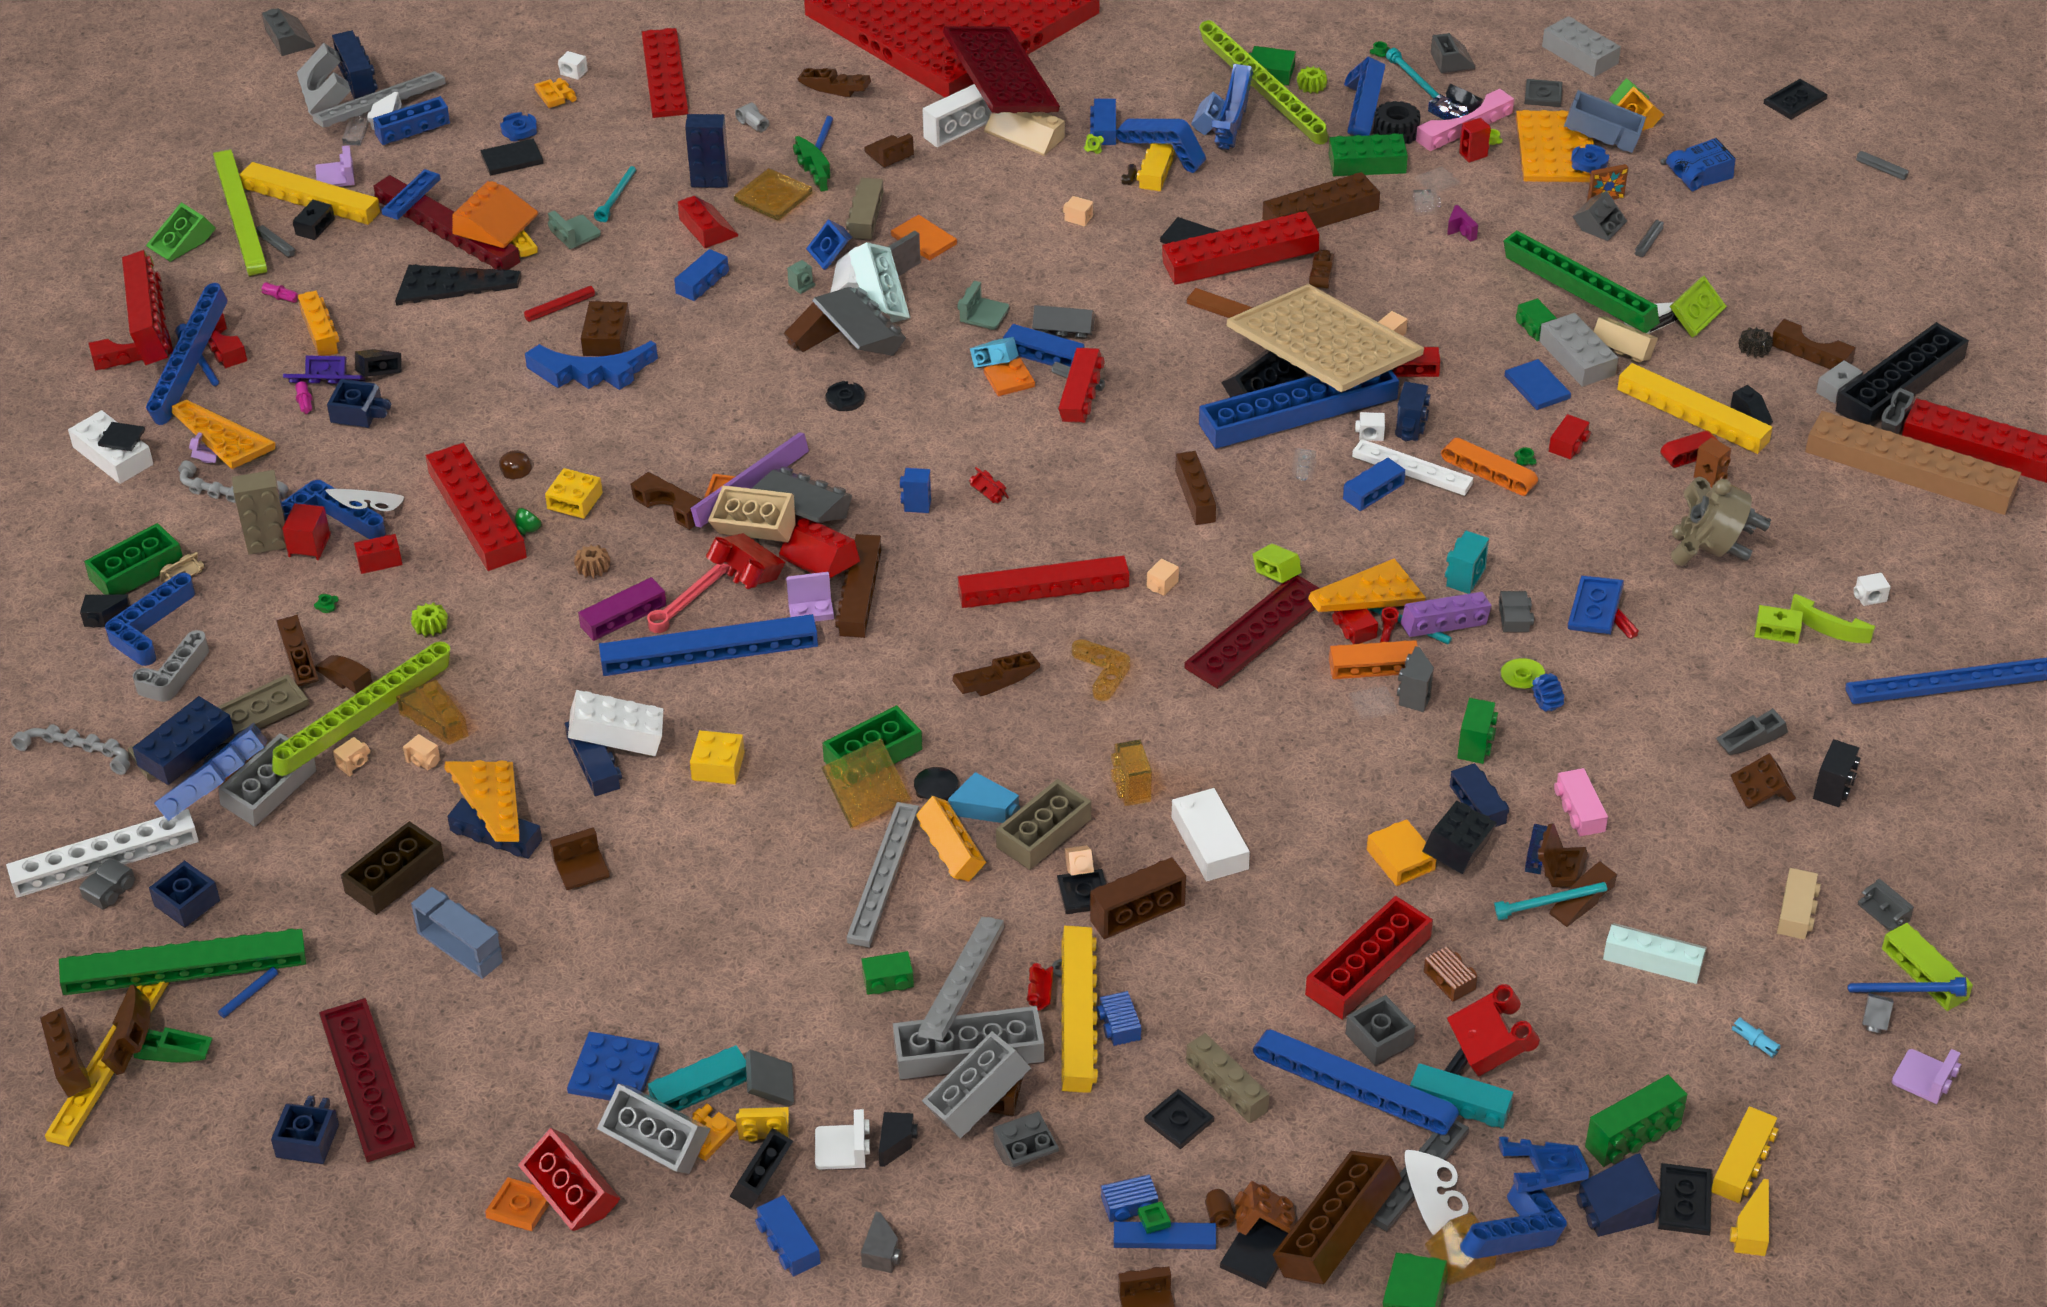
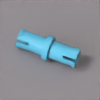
[1732,1017,1781,1058]

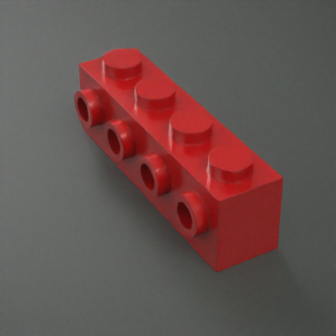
[1058,348,1105,423]

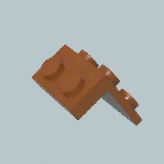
[1234,1181,1296,1235]

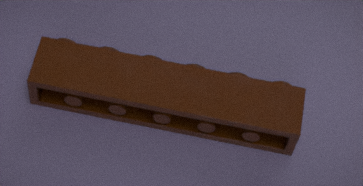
[835,534,882,638]

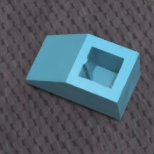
[970,337,1019,368]

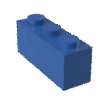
[1090,99,1116,145]
[674,249,729,301]
[1343,457,1406,511]
[755,1195,821,1277]

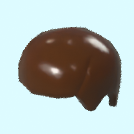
[499,450,532,479]

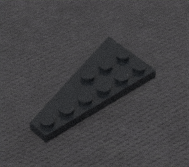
[395,264,521,306]

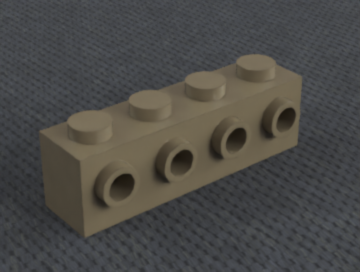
[846,178,884,240]
[1186,1033,1269,1124]

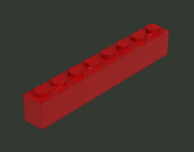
[958,555,1129,608]

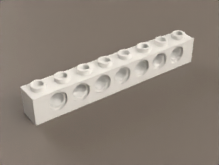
[6,809,199,898]

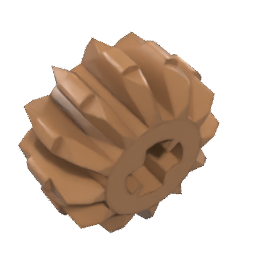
[574,544,611,579]

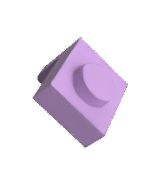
[189,432,219,463]

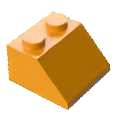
[1617,86,1664,131]

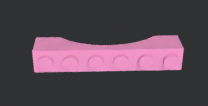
[1416,89,1514,151]

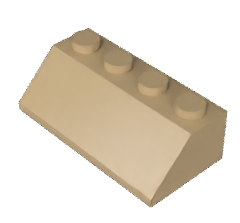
[984,112,1065,156]
[708,485,796,542]

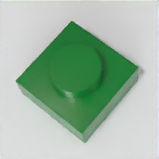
[1138,1201,1171,1234]

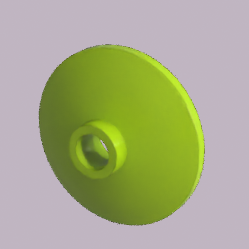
[1501,658,1545,689]

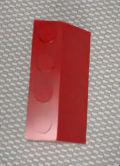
[779,518,860,578]
[518,1128,621,1231]

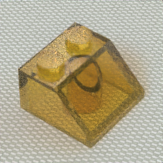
[1425,1212,1497,1285]

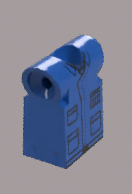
[1666,138,1736,191]

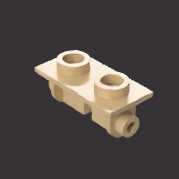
[160,552,205,583]

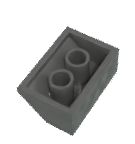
[262,8,315,56]
[1032,305,1096,338]

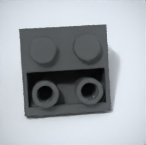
[1431,33,1475,73]
[1573,191,1627,241]
[1397,646,1434,712]
[993,1111,1059,1167]

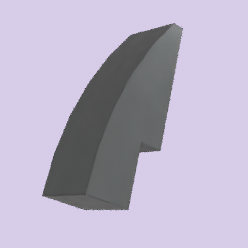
[1716,708,1788,755]

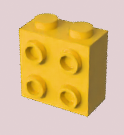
[545,468,603,519]

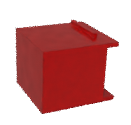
[282,503,331,560]

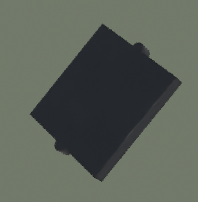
[98,422,145,451]

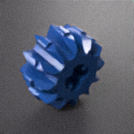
[1532,673,1565,712]

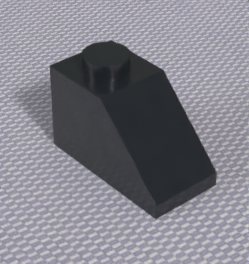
[355,349,402,377]
[1730,385,1773,425]
[80,595,131,628]
[878,1112,918,1167]

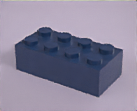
[332,30,378,100]
[685,114,730,188]
[132,696,234,785]

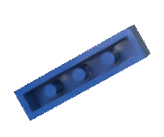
[1003,324,1084,367]

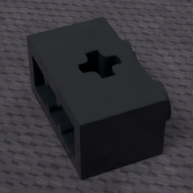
[293,200,335,240]

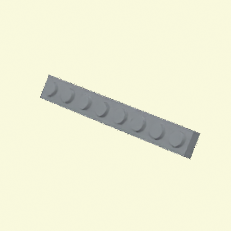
[313,71,446,127]
[847,802,919,947]
[919,917,1004,1041]

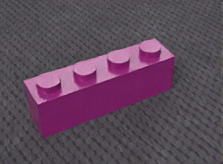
[578,577,667,641]

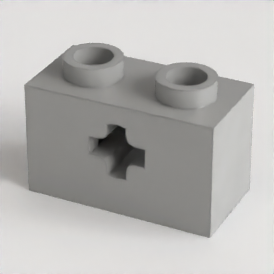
[1816,361,1863,404]

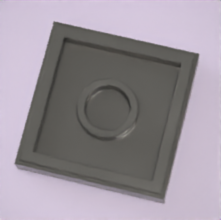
[1524,79,1563,107]
[746,1049,794,1106]

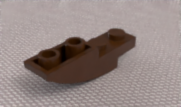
[797,68,871,97]
[1309,250,1335,289]
[276,615,319,687]
[952,651,1041,697]
[101,984,151,1075]

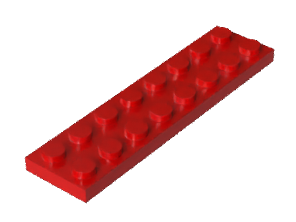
[641,28,688,118]

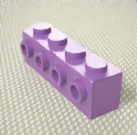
[1401,592,1492,637]

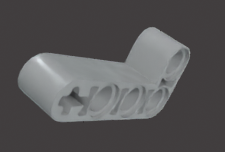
[133,630,209,702]

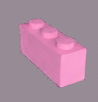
[1554,768,1608,836]

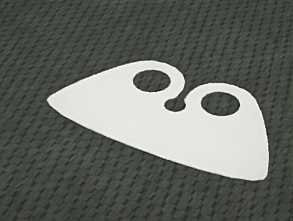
[326,489,404,511]
[1405,1150,1469,1238]

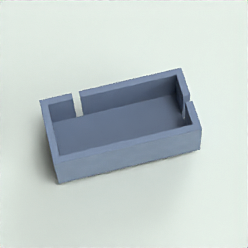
[1564,90,1646,153]
[411,887,503,979]

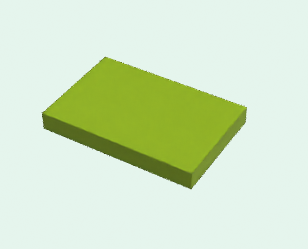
[1669,276,1727,337]

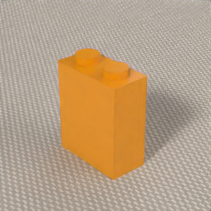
[1367,819,1437,886]

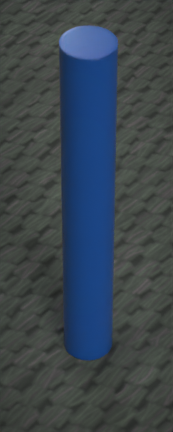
[815,116,833,151]
[218,967,278,1018]

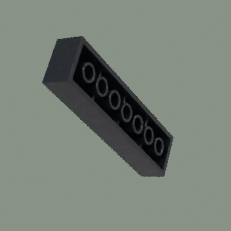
[1835,322,1969,426]

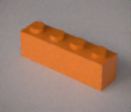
[1329,640,1418,679]

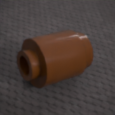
[1205,1189,1235,1228]

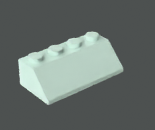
[849,242,910,322]
[1603,923,1707,984]

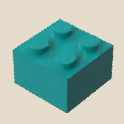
[1445,530,1489,594]

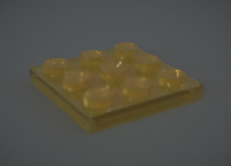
[734,168,812,221]
[821,738,911,828]

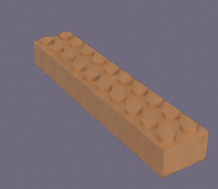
[1805,411,2021,515]

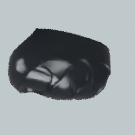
[1446,84,1483,113]

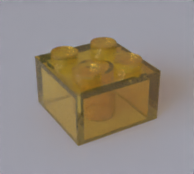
[1111,739,1152,806]

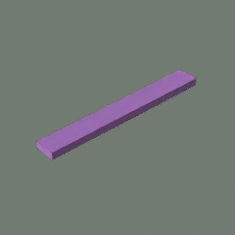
[691,432,809,527]

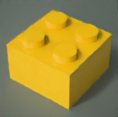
[690,730,745,785]

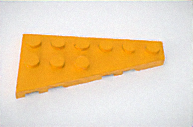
[172,399,275,469]
[1308,558,1426,612]
[445,760,519,842]

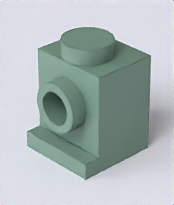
[787,260,815,294]

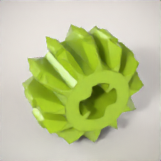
[1297,66,1327,94]
[411,602,448,637]

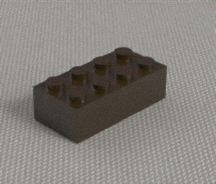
[341,821,444,915]

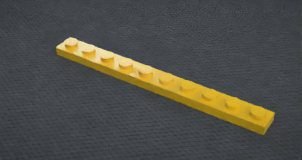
[45,982,169,1147]

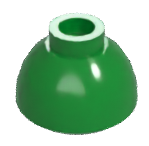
[515,508,542,536]

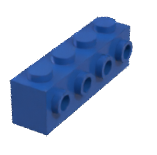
[373,96,450,145]

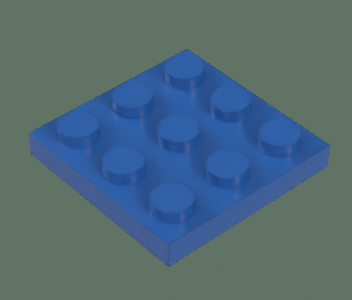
[567,1031,659,1101]

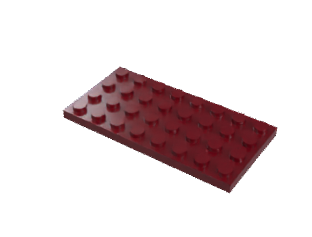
[943,26,1060,114]

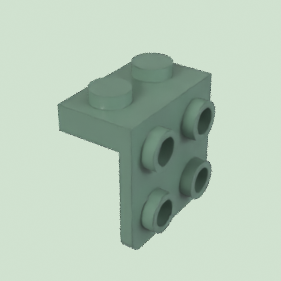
[548,210,601,249]
[957,281,1009,330]

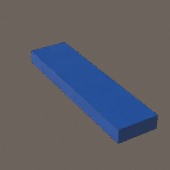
[381,169,441,220]
[1114,1221,1216,1250]

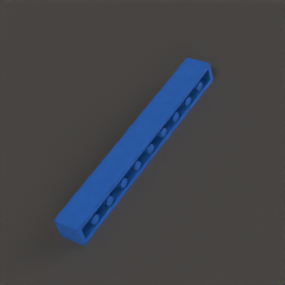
[599,614,818,676]

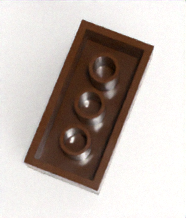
[1090,857,1186,939]

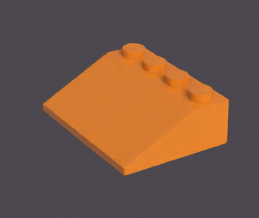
[453,181,538,248]

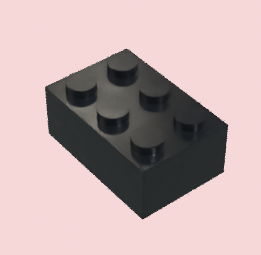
[1422,801,1497,874]

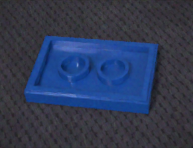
[1504,359,1571,410]
[1568,576,1624,634]

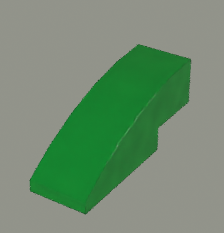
[134,1027,213,1063]

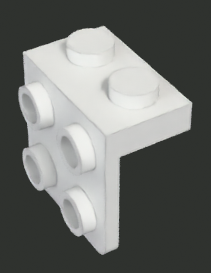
[815,1109,870,1170]

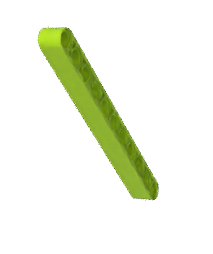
[1199,20,1329,145]
[213,149,267,276]
[272,641,450,776]

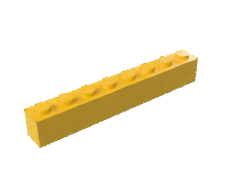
[240,162,380,225]
[1617,363,1773,454]
[1061,925,1098,1093]

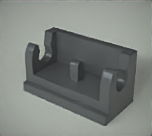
[1857,878,1914,931]

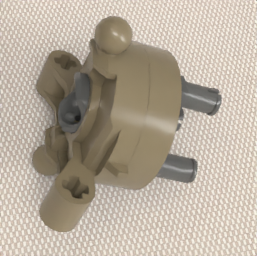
[1671,477,1771,566]

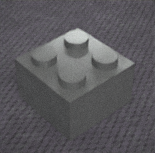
[1345,995,1416,1066]

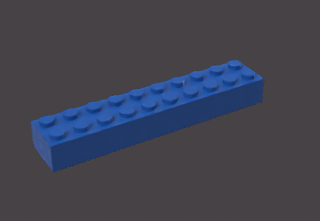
[1199,370,1399,449]

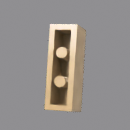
[1594,317,1658,362]
[1777,868,1821,939]

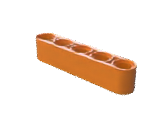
[1441,438,1538,496]

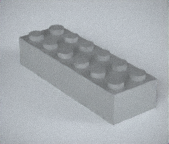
[893,1006,1044,1080]

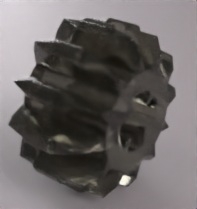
[1738,327,1773,358]

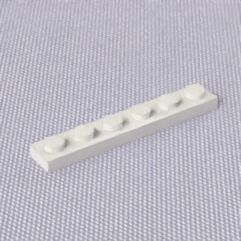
[1352,439,1474,496]

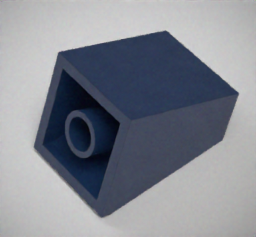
[1576,1153,1661,1237]

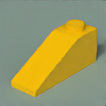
[1730,1179,1769,1256]

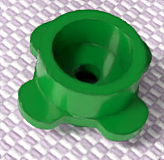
[1370,41,1390,57]
[1514,447,1536,466]
[314,594,339,613]

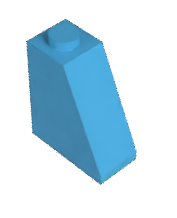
[948,772,1020,823]

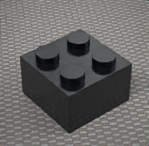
[1813,739,1861,808]

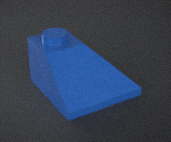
[806,219,852,270]

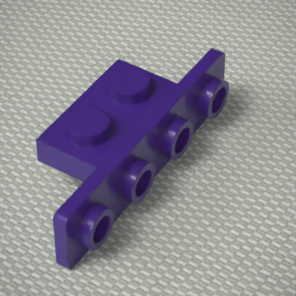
[283,355,365,384]

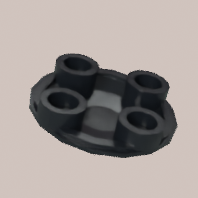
[914,767,958,801]

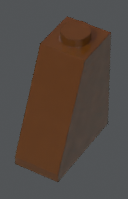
[783,302,840,352]

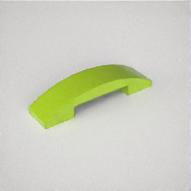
[1790,594,1875,643]

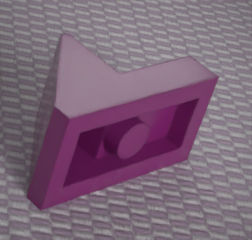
[1447,205,1478,242]

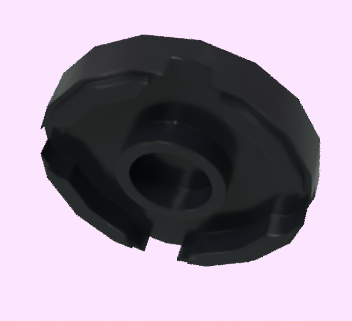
[825,381,865,412]

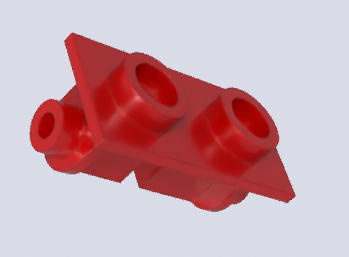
[969,467,1009,503]
[1027,963,1053,1011]

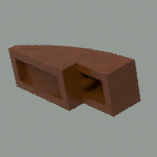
[315,655,373,694]
[1549,861,1617,927]

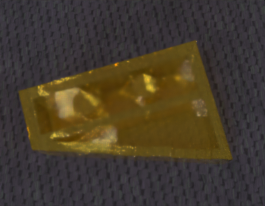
[396,679,469,745]

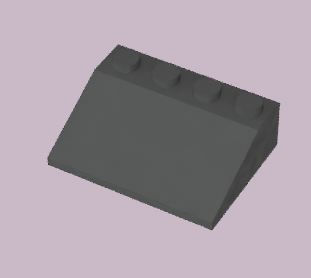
[812,287,906,356]
[751,467,852,523]

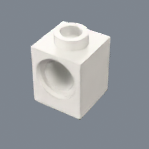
[558,51,588,80]
[1355,412,1385,441]
[1854,573,1890,606]

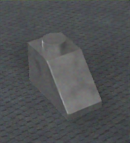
[1862,993,1894,1033]
[861,1212,902,1273]

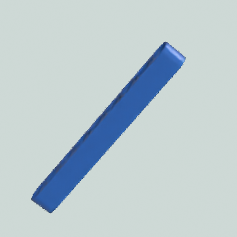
[146,283,228,425]
[1253,1029,1459,1135]

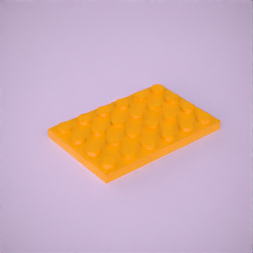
[1516,110,1594,182]

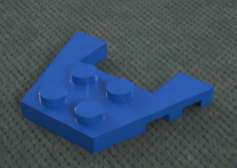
[1499,1137,1589,1193]

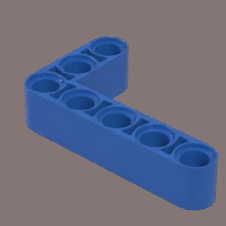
[1344,56,1385,136]
[1116,119,1206,173]
[282,480,386,539]
[105,573,195,666]
[1460,1184,1567,1259]

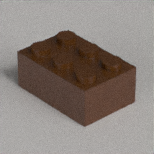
[581,301,630,356]

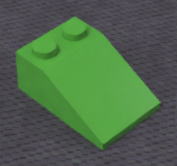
[146,202,216,262]

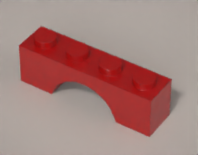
[208,312,247,369]
[88,329,173,371]

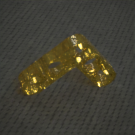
[1072,639,1130,701]

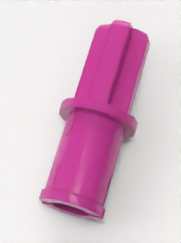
[261,282,299,303]
[295,381,312,414]

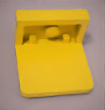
[736,1107,789,1142]

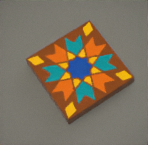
[1587,164,1628,201]

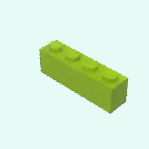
[1882,923,1973,1011]

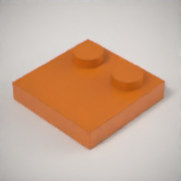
[984,358,1035,396]
[485,1177,549,1231]

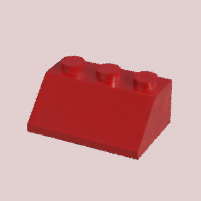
[678,196,738,248]

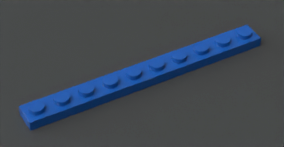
[1845,658,2047,704]

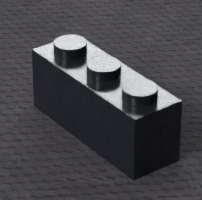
[730,1128,793,1210]

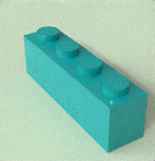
[648,1045,747,1111]
[1410,1063,1514,1128]

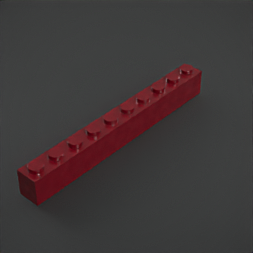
[373,175,520,270]

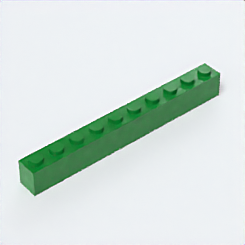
[1503,230,1660,334]
[59,929,306,996]

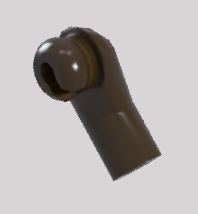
[1121,164,1137,185]

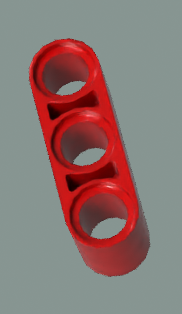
[1660,430,1718,468]

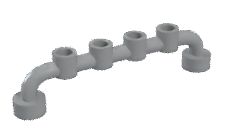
[178,460,288,503]
[11,724,130,775]

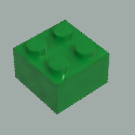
[1457,697,1498,764]

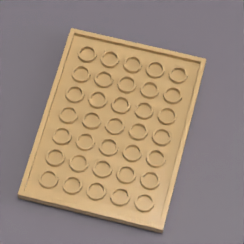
[1227,284,1424,392]

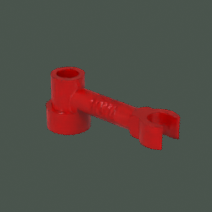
[1380,607,1399,642]

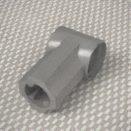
[735,102,769,133]

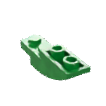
[793,136,830,192]

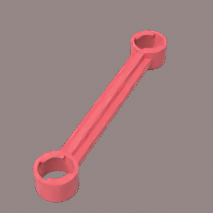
[647,563,730,633]

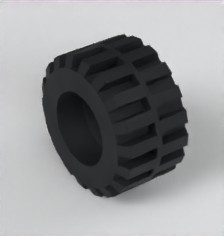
[1373,101,1421,144]

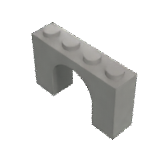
[297,43,351,116]

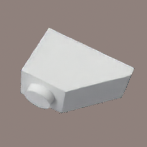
[367,92,402,130]

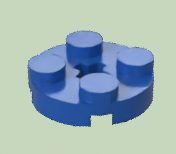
[500,112,537,142]
[1571,144,1609,174]

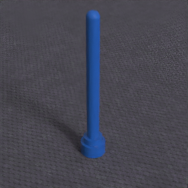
[175,324,219,386]
[1847,977,1967,997]

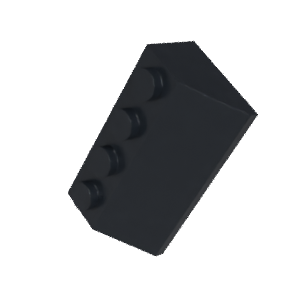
[1221,350,1306,398]

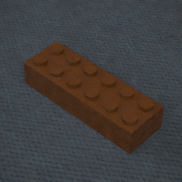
[1262,172,1380,228]
[1273,1150,1402,1285]

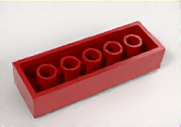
[1305,895,1433,1020]

